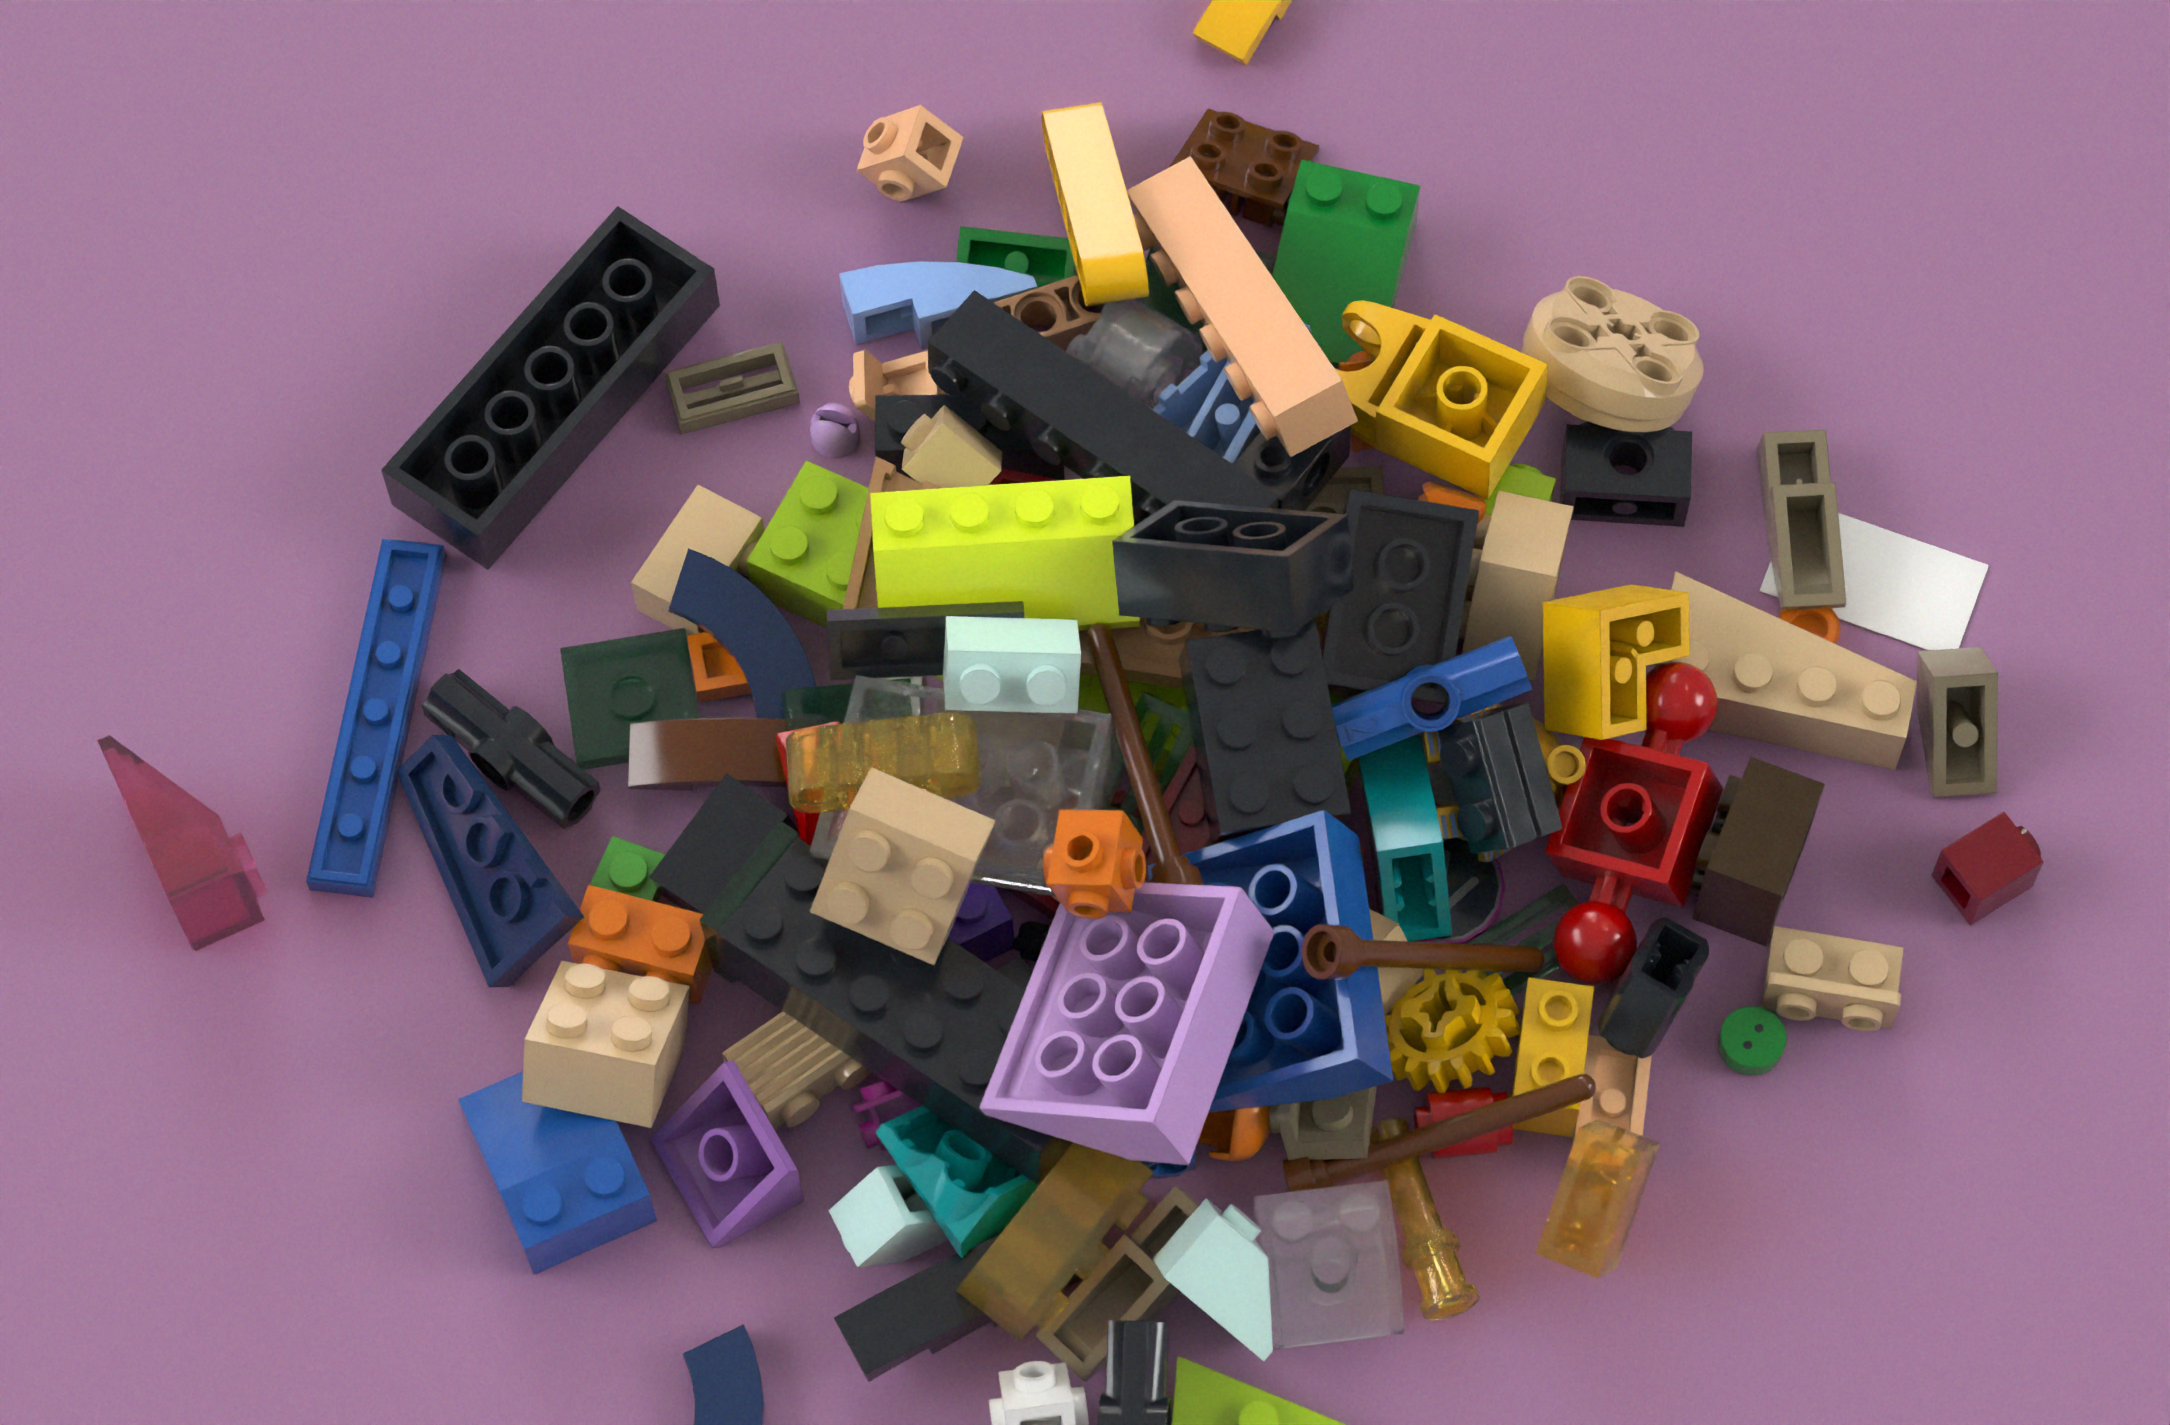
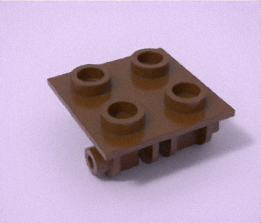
[1169,108,1320,228]

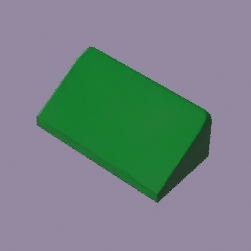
[956,226,1077,288]

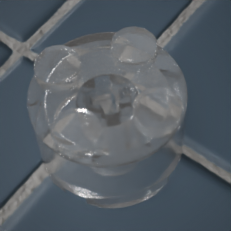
[1066,299,1202,409]

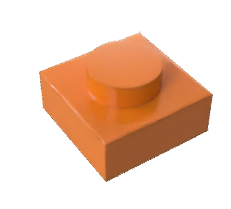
[687,632,751,703]

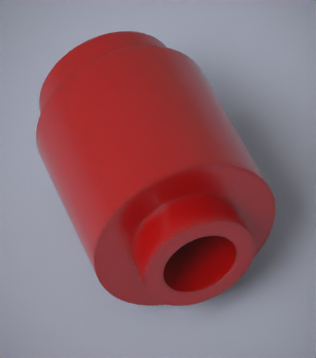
[1414,1087,1513,1159]

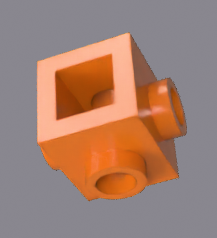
[1043,810,1146,919]

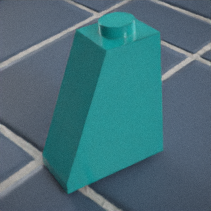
[1357,735,1452,941]

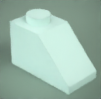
[829,1165,948,1268]
[1153,1198,1273,1361]

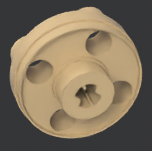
[1521,276,1703,432]

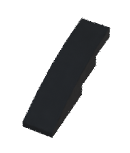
[834,1202,1108,1382]

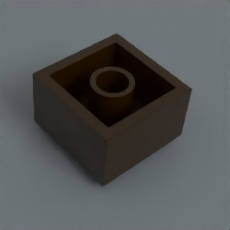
[1689,757,1825,946]

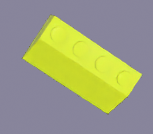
[870,476,1140,631]

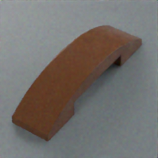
[628,718,886,793]

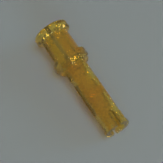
[1370,1118,1480,1321]

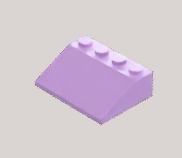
[979,882,1275,1165]

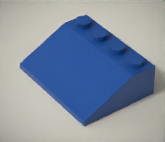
[1148,810,1393,1112]

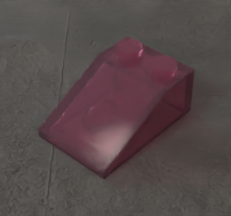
[97,735,268,952]

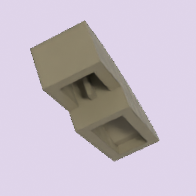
[1757,429,1846,610]
[1035,1186,1201,1382]

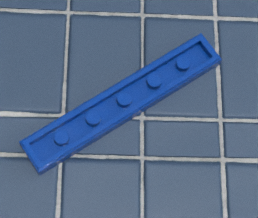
[306,538,447,898]

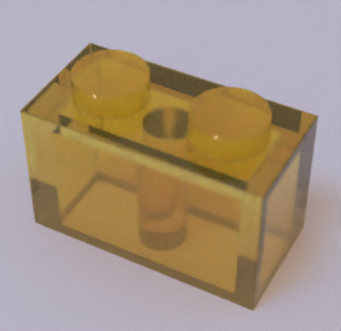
[1535,1119,1660,1279]

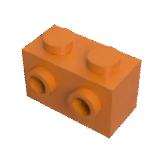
[568,885,718,1005]

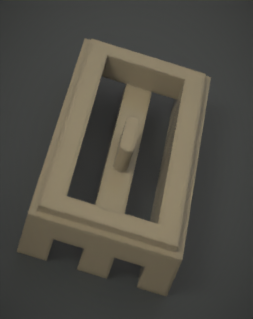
[664,341,800,435]

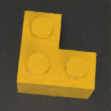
[1543,584,1690,740]

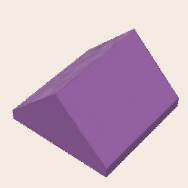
[650,1060,804,1248]

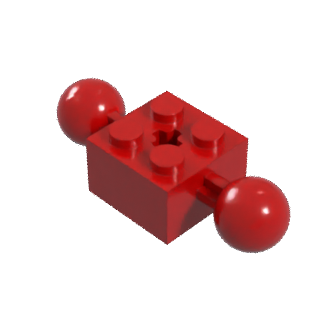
[1545,662,1723,985]

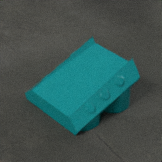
[876,1106,1037,1259]

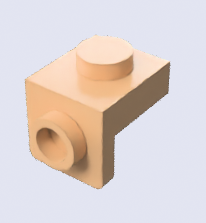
[849,350,947,422]

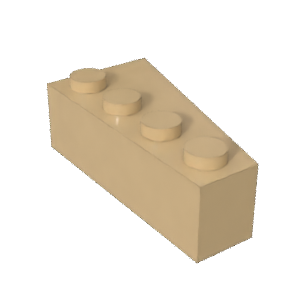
[1654,571,1917,770]

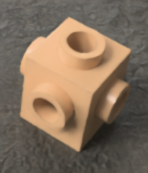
[856,105,964,203]

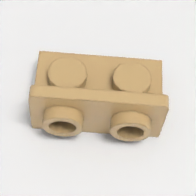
[1761,926,1904,1032]

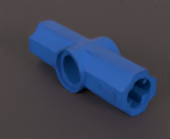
[1331,635,1533,761]

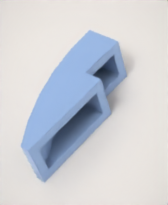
[839,261,1037,349]

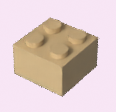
[1458,491,1574,681]
[810,767,996,965]
[522,961,690,1128]

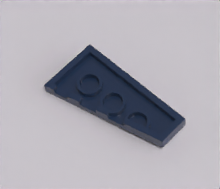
[396,735,584,987]

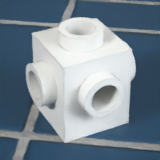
[989,1361,1089,1425]

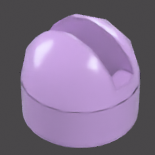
[809,403,860,458]

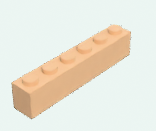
[1126,156,1358,457]

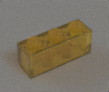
[956,1143,1154,1341]

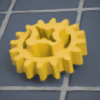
[1384,969,1521,1093]

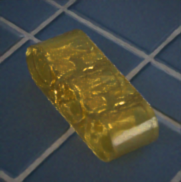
[786,713,981,813]

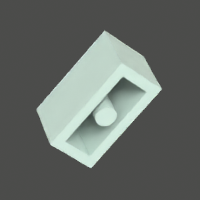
[943,616,1081,714]

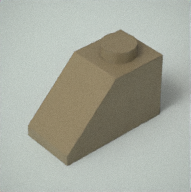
[1917,647,1998,798]

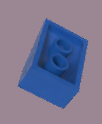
[458,1072,657,1275]

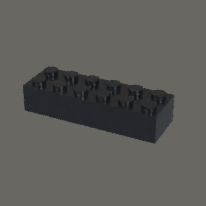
[381,206,720,570]
[716,838,1073,1185]

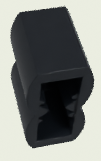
[1598,917,1709,1059]

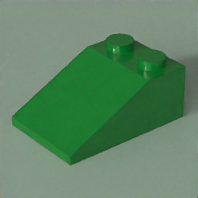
[1272,159,1421,369]

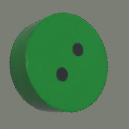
[1718,1006,1786,1076]

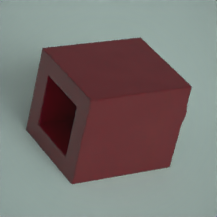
[1931,811,2044,926]

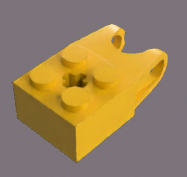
[1334,300,1548,500]

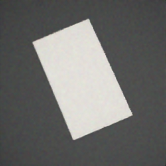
[1760,513,1989,650]

